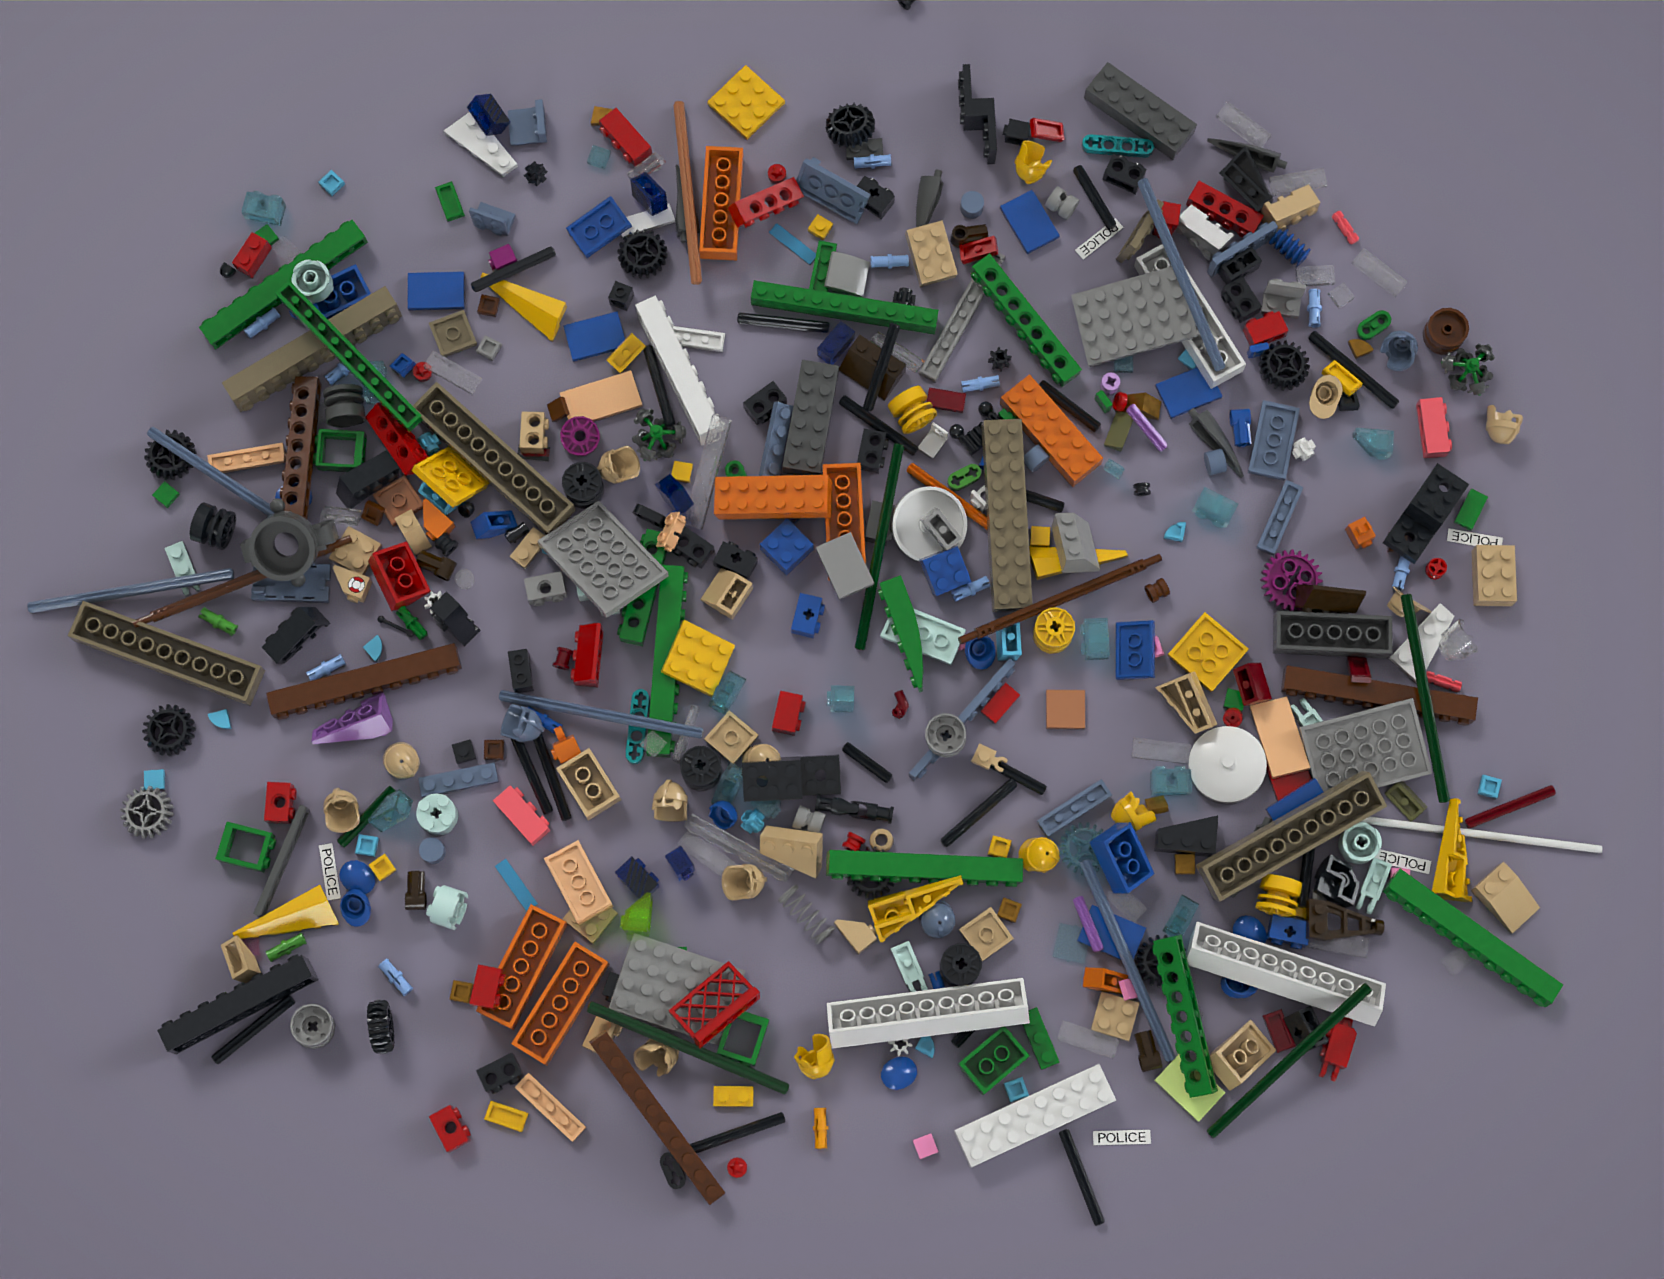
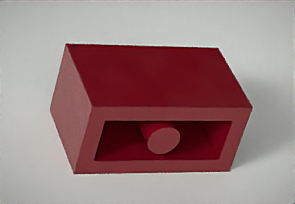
[1233,663,1272,706]

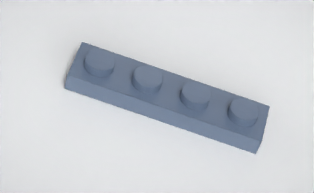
[759,402,793,476]
[1256,480,1304,556]
[418,762,499,798]
[1037,779,1112,838]

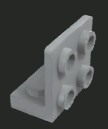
[1261,279,1306,319]

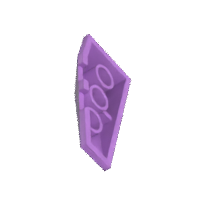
[311,692,393,744]

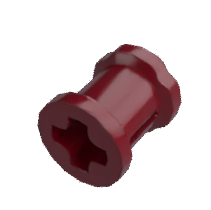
[552,647,573,670]

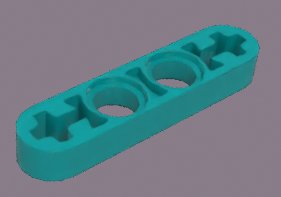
[1082,134,1154,158]
[626,689,650,764]

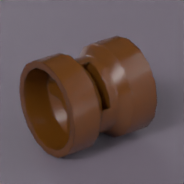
[1144,578,1170,603]

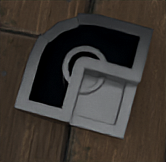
[1313,854,1360,908]

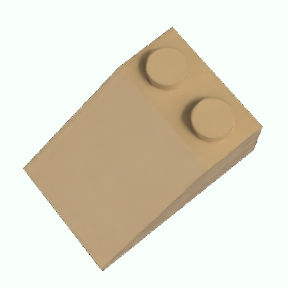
[1471,862,1540,934]
[1210,1020,1276,1091]

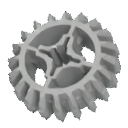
[120,786,174,839]

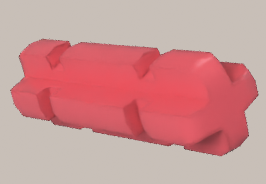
[1332,210,1359,245]
[1426,671,1462,692]

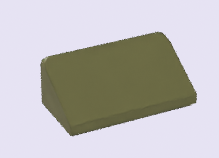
[1104,411,1133,452]
[1384,781,1427,822]

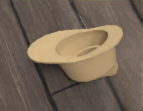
[1309,375,1343,419]
[1387,586,1431,617]

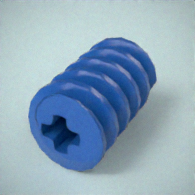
[1269,228,1311,268]

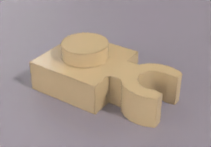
[971,743,1008,773]

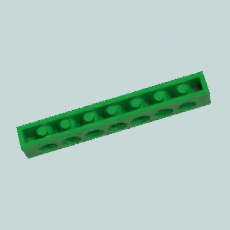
[970,253,1082,387]
[1153,935,1218,1098]

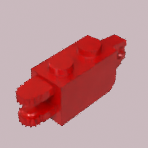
[1319,1017,1357,1082]

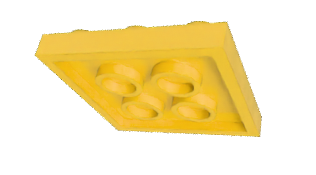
[707,65,785,140]
[412,446,489,508]
[1167,612,1249,692]
[661,620,735,697]

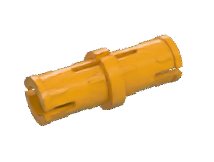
[813,1108,828,1149]

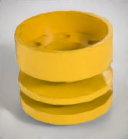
[887,385,937,434]
[1033,608,1075,654]
[1255,874,1302,918]

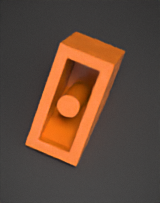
[423,498,455,542]
[1083,967,1128,994]

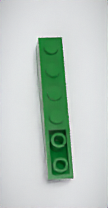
[878,575,924,693]

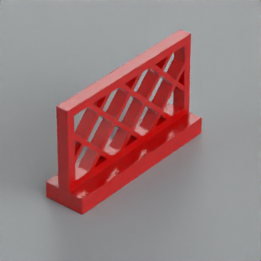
[668,961,760,1048]

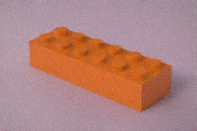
[699,146,744,261]
[999,374,1103,488]
[822,463,866,581]
[714,475,832,520]
[476,904,568,1030]
[511,942,610,1066]

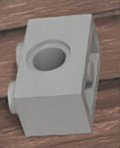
[920,508,962,550]
[524,571,567,606]

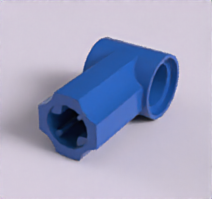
[1229,409,1251,447]

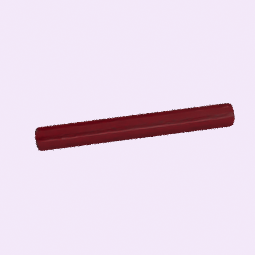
[1465,785,1556,829]

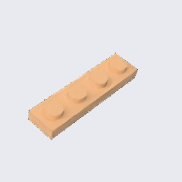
[207,443,285,473]
[515,1073,587,1142]

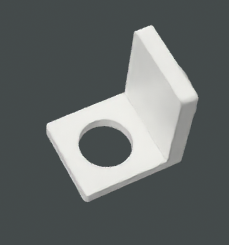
[918,422,948,459]
[970,485,987,512]

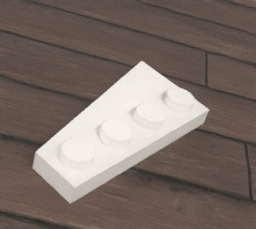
[444,110,518,177]
[1389,603,1454,684]

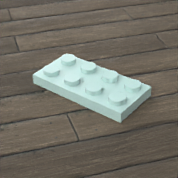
[880,609,966,666]

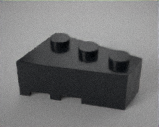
[1219,146,1274,213]
[336,450,400,511]
[430,591,481,647]
[262,607,331,664]
[1154,815,1218,857]

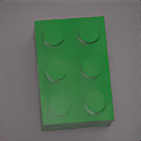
[958,1026,1030,1095]

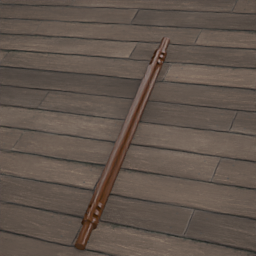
[132,535,352,628]
[958,554,1162,644]

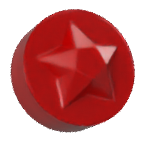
[768,164,786,184]
[413,362,432,382]
[1112,392,1128,412]
[1223,708,1243,727]
[727,1157,747,1178]

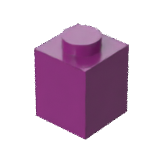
[488,244,517,271]

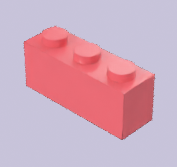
[1416,397,1452,458]
[493,785,550,846]

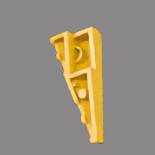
[481,272,567,342]
[1029,546,1128,580]
[1432,798,1472,902]
[868,875,963,943]
[232,885,339,939]

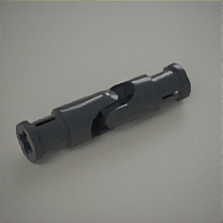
[815,794,894,824]

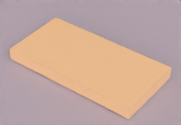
[560,370,643,422]
[1250,696,1310,779]
[544,840,614,925]

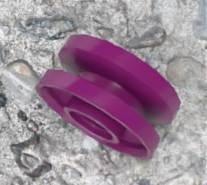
[560,416,600,456]

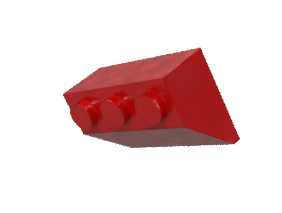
[368,541,431,611]
[571,623,604,688]

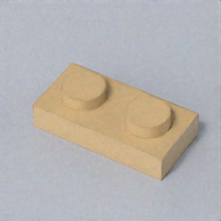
[510,527,545,569]

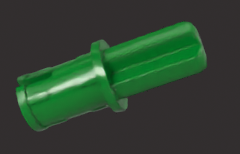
[396,606,428,640]

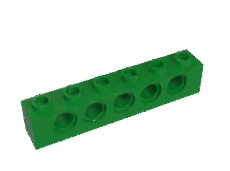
[617,529,667,647]

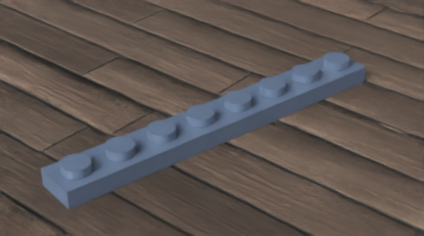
[909,658,1015,781]

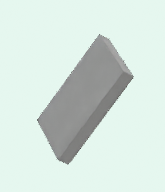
[816,532,874,600]

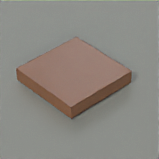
[373,475,423,527]
[1046,690,1085,729]

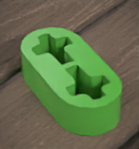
[947,464,981,491]

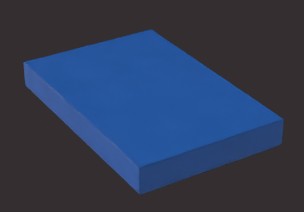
[1000,190,1060,254]
[566,196,632,258]
[408,272,464,310]
[563,311,625,362]
[1155,367,1222,419]
[1116,620,1155,680]
[1265,778,1324,821]
[1077,905,1146,960]

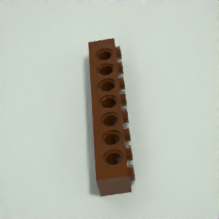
[280,376,322,519]

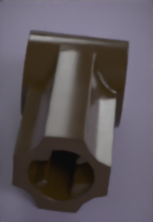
[950,224,988,247]
[417,550,457,581]
[405,871,427,910]
[1134,1030,1162,1072]

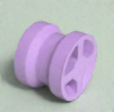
[1100,372,1120,395]

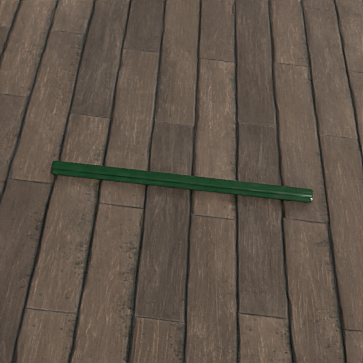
[855,444,904,650]
[1401,594,1450,803]
[1207,983,1372,1138]
[587,1001,789,1094]

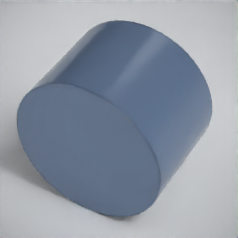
[960,191,984,219]
[1024,444,1050,473]
[1204,449,1227,475]
[419,837,446,864]

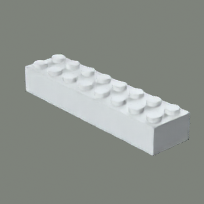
[1134,244,1246,389]
[635,295,723,446]
[954,1064,1116,1168]

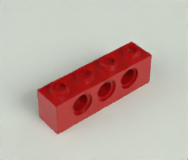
[728,177,804,228]
[1186,180,1264,238]
[366,402,429,476]

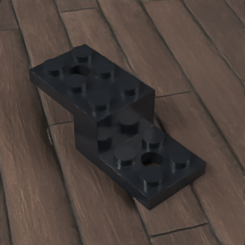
[958,64,997,164]
[1383,463,1469,564]
[742,754,841,802]

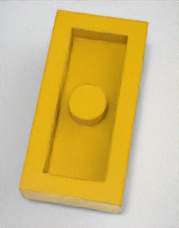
[606,333,646,373]
[713,1086,753,1107]

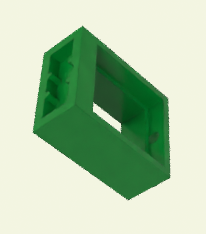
[313,429,367,472]
[215,822,277,873]
[717,1012,769,1067]

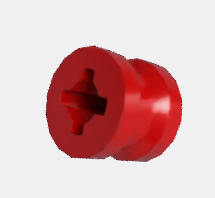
[1425,558,1447,580]
[842,832,866,851]

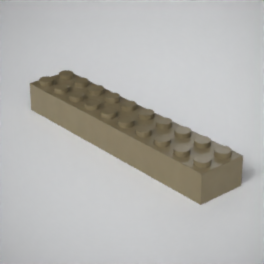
[222,286,402,412]
[413,382,576,535]
[981,419,1033,612]
[67,601,265,706]
[1196,771,1387,901]

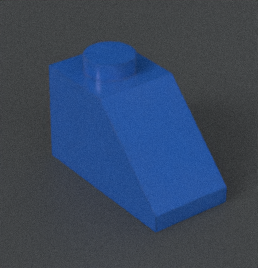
[470,510,518,539]

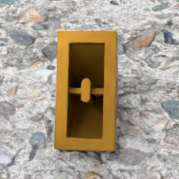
[1122,392,1162,420]

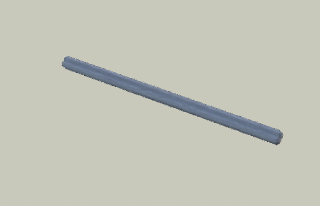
[1138,178,1225,371]
[147,427,274,516]
[27,568,234,613]
[499,690,704,739]
[1080,859,1176,1062]

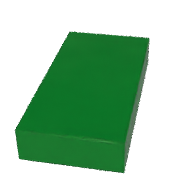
[435,181,465,222]
[1454,488,1488,531]

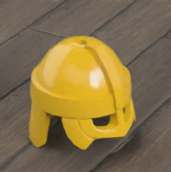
[1014,140,1052,184]
[1111,791,1156,831]
[1018,837,1060,873]
[794,1034,835,1080]

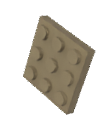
[1116,199,1164,263]

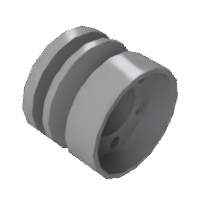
[925,713,966,758]
[290,1004,335,1049]

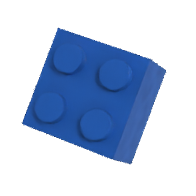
[760,518,814,576]
[919,546,972,596]

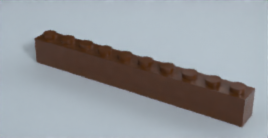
[266,643,462,720]
[1281,665,1478,725]
[589,1030,725,1205]

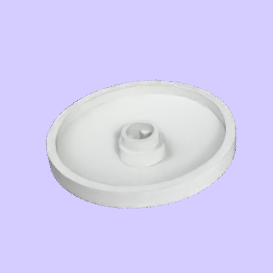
[891,486,967,561]
[1188,726,1267,804]

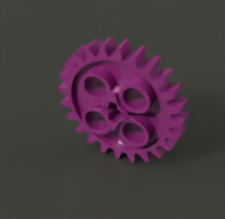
[1260,549,1323,611]

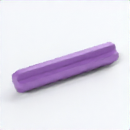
[1126,404,1167,451]
[1073,896,1103,953]

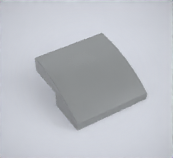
[824,251,870,297]

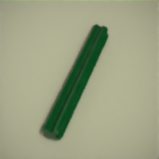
[337,786,397,848]

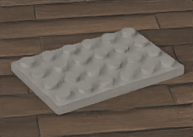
[1071,266,1199,367]
[538,501,668,618]
[1299,698,1432,792]
[608,933,745,1046]

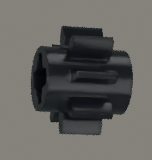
[524,161,548,186]
[893,287,916,306]
[988,347,1012,372]

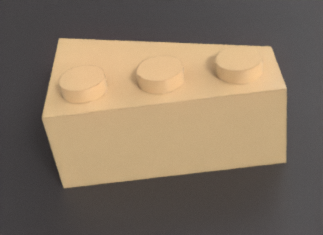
[1261,184,1321,233]
[1155,671,1218,734]
[760,825,823,878]

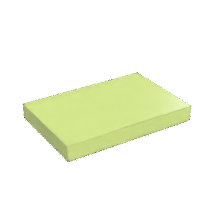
[1154,1054,1225,1122]

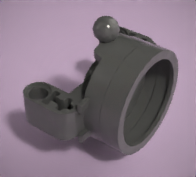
[240,498,339,587]

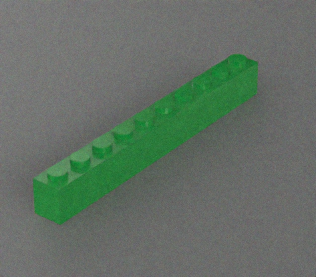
[199,219,368,350]
[275,280,423,433]
[751,280,939,335]
[646,565,688,758]
[826,850,1023,887]
[1382,869,1563,1007]

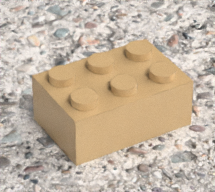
[905,220,958,287]
[1471,545,1517,606]
[556,748,621,821]

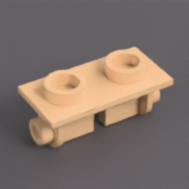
[656,512,686,552]

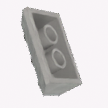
[1051,512,1100,573]

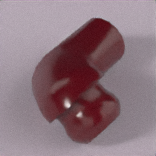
[892,690,909,719]

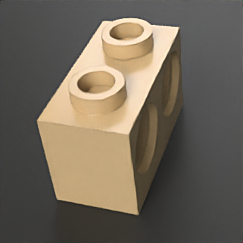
[519,411,549,454]

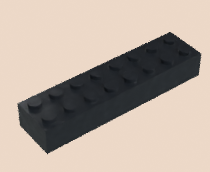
[157,954,319,1054]

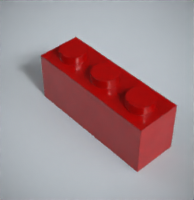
[599,108,652,167]

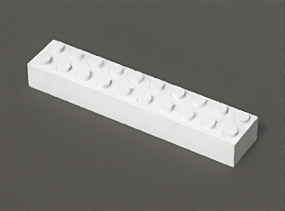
[1186,922,1386,1026]
[827,978,1030,1049]

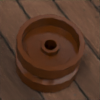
[1423,308,1469,355]

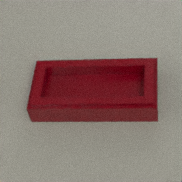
[927,387,966,413]
[1346,656,1371,683]
[1262,1009,1296,1053]

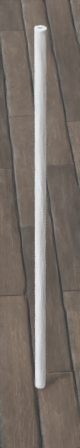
[1361,817,1602,853]

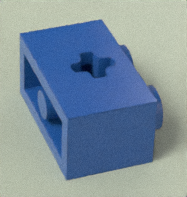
[791,593,825,639]
[1267,914,1309,950]

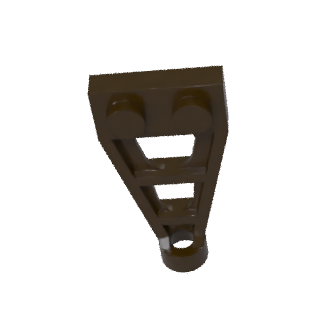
[1306,899,1385,941]

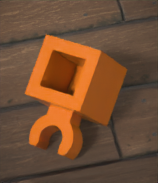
[1345,517,1376,549]
[550,726,581,764]

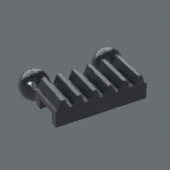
[949,401,1001,456]

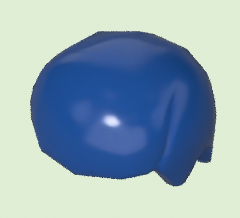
[708,800,738,830]

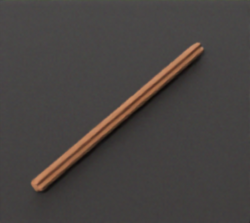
[673,101,702,285]

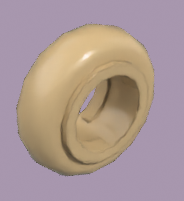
[869,829,893,852]

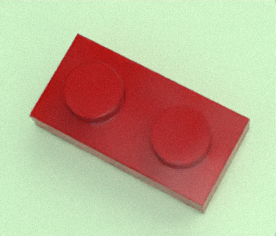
[959,235,999,265]

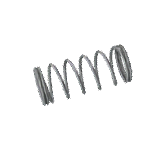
[778,885,835,944]

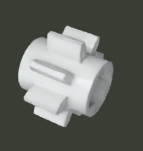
[1292,437,1316,461]
[424,591,442,615]
[888,1039,913,1057]

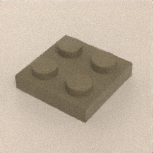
[429,310,477,358]

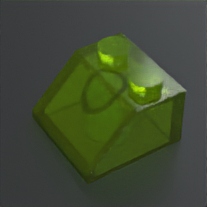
[620,892,653,937]

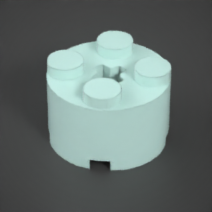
[292,259,333,304]
[416,794,458,836]
[1338,822,1382,864]
[426,885,468,930]

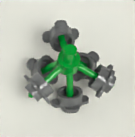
[1441,343,1495,396]
[632,409,686,461]

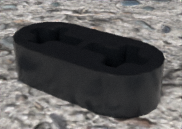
[632,504,666,529]
[660,1152,686,1189]

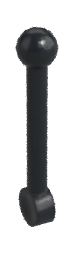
[377,616,414,637]

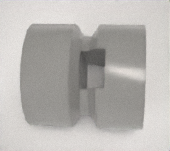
[1045,186,1080,220]
[792,805,826,833]

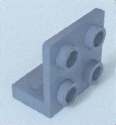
[508,99,547,146]
[469,202,516,236]

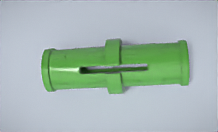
[198,607,238,636]
[266,932,307,962]

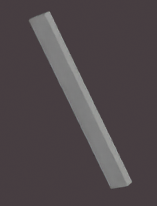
[919,252,1005,382]

